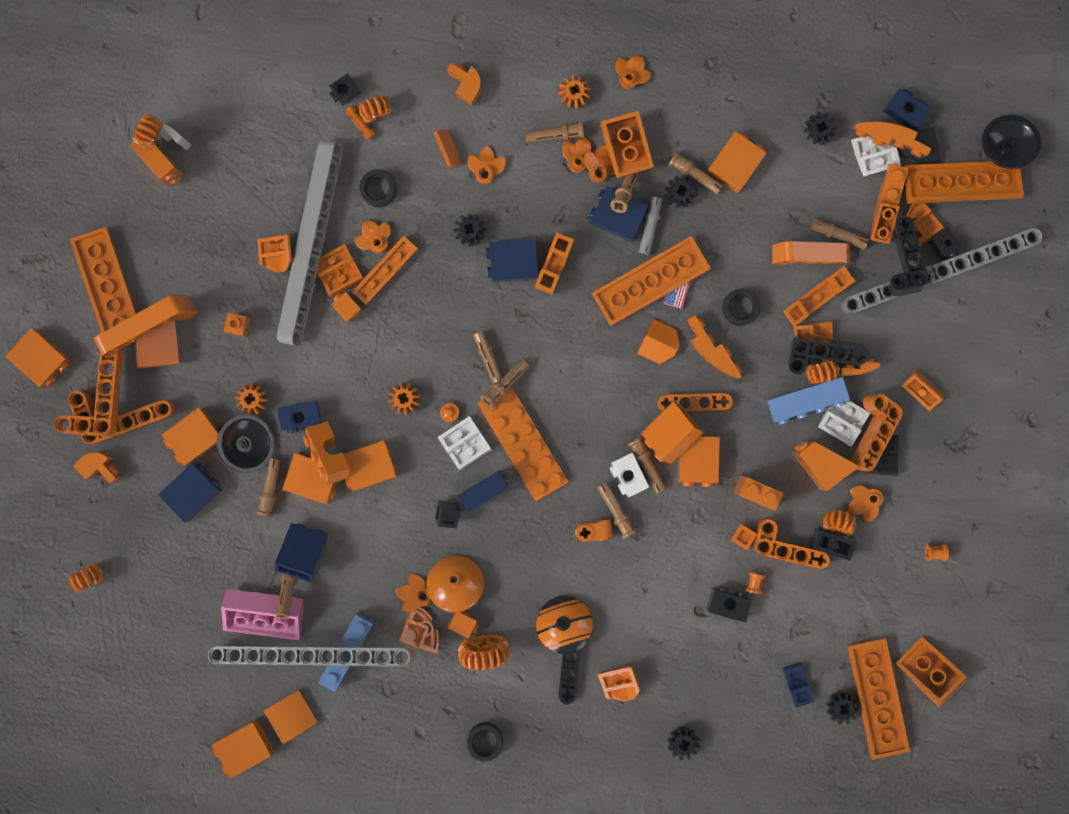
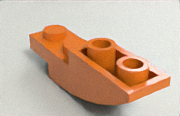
[852,122,931,158]
[870,164,909,244]
[687,315,742,379]

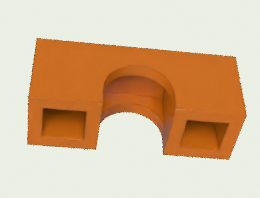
[535,232,574,295]
[303,421,350,485]

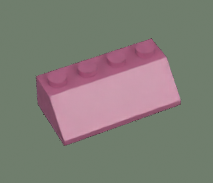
[221,589,304,640]

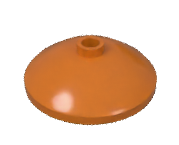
[426,555,484,613]

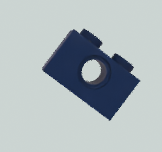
[882,89,932,131]
[277,401,322,434]

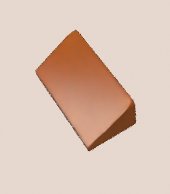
[434,130,462,170]
[901,369,944,411]

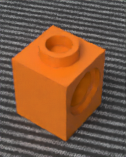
[331,292,363,323]
[224,313,251,337]
[448,611,479,638]

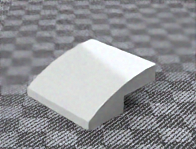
[160,123,192,151]
[851,136,901,176]
[818,400,870,447]
[438,416,492,471]

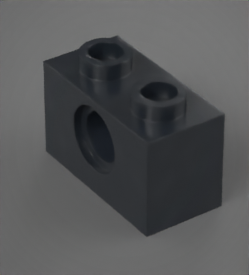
[809,528,856,561]
[706,586,752,623]

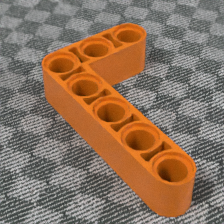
[94,293,198,356]
[54,348,123,437]
[68,391,176,444]

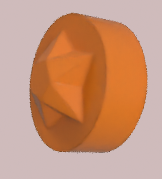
[440,403,459,422]

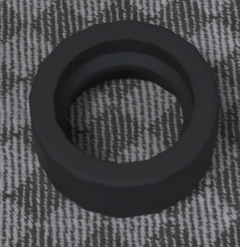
[359,169,397,207]
[722,289,760,326]
[467,722,503,762]

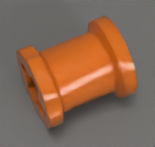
[925,544,949,561]
[746,572,766,594]

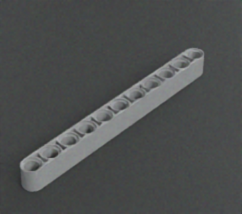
[277,140,343,346]
[841,228,1043,314]
[208,646,416,666]

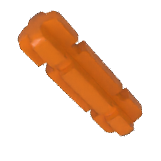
[345,105,375,140]

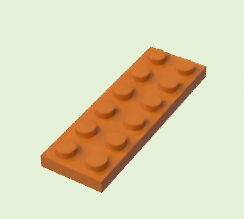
[904,161,1024,204]
[70,227,137,333]
[592,236,711,327]
[477,386,568,501]
[847,637,910,760]

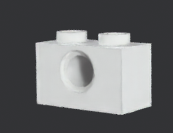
[610,452,649,498]

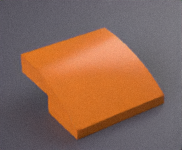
[316,244,364,298]
[263,690,318,744]

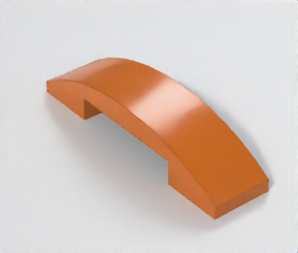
[782,266,855,326]

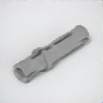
[638,196,663,255]

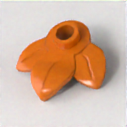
[615,55,652,89]
[562,138,595,173]
[584,145,615,183]
[467,146,506,184]
[354,220,391,254]
[847,485,884,523]
[395,574,432,612]

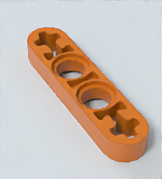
[657,393,733,411]

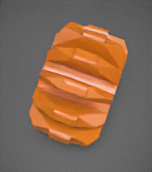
[558,75,591,109]
[358,95,392,123]
[133,114,163,149]
[806,360,840,384]
[388,382,420,415]
[235,383,268,415]
[823,510,856,536]
[68,564,104,592]

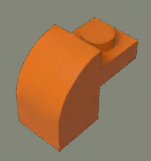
[447,63,481,107]
[73,452,121,483]

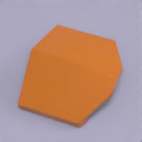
[257,234,292,273]
[637,319,680,364]
[598,665,641,702]

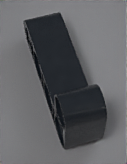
[888,216,928,296]
[788,335,868,374]

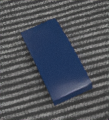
[783,662,814,708]

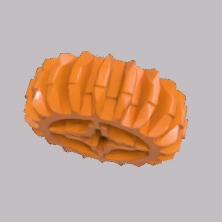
[458,634,511,671]

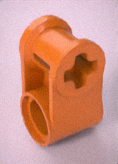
[575,519,613,542]

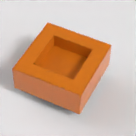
[730,524,757,550]

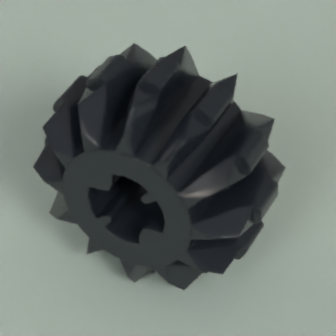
[804,112,837,145]
[665,176,697,208]
[453,213,486,247]
[826,691,859,724]
[667,726,700,760]

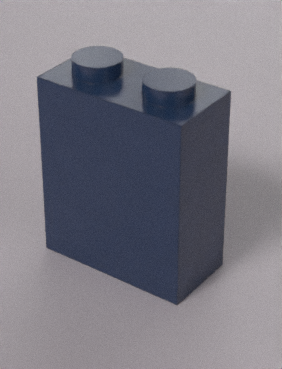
[588,186,649,243]
[486,239,538,283]
[158,463,222,523]
[458,470,510,512]
[275,523,328,582]

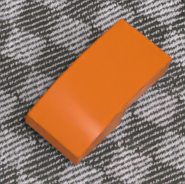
[839,358,880,376]

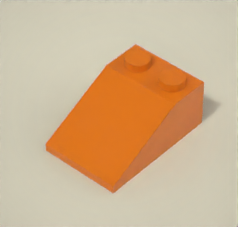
[600,111,654,178]
[895,637,967,708]

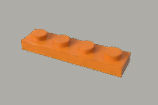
[352,236,418,305]

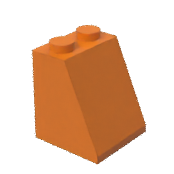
[792,441,858,491]

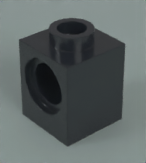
[329,73,361,106]
[435,500,461,529]

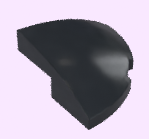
[893,126,941,165]
[859,435,899,476]

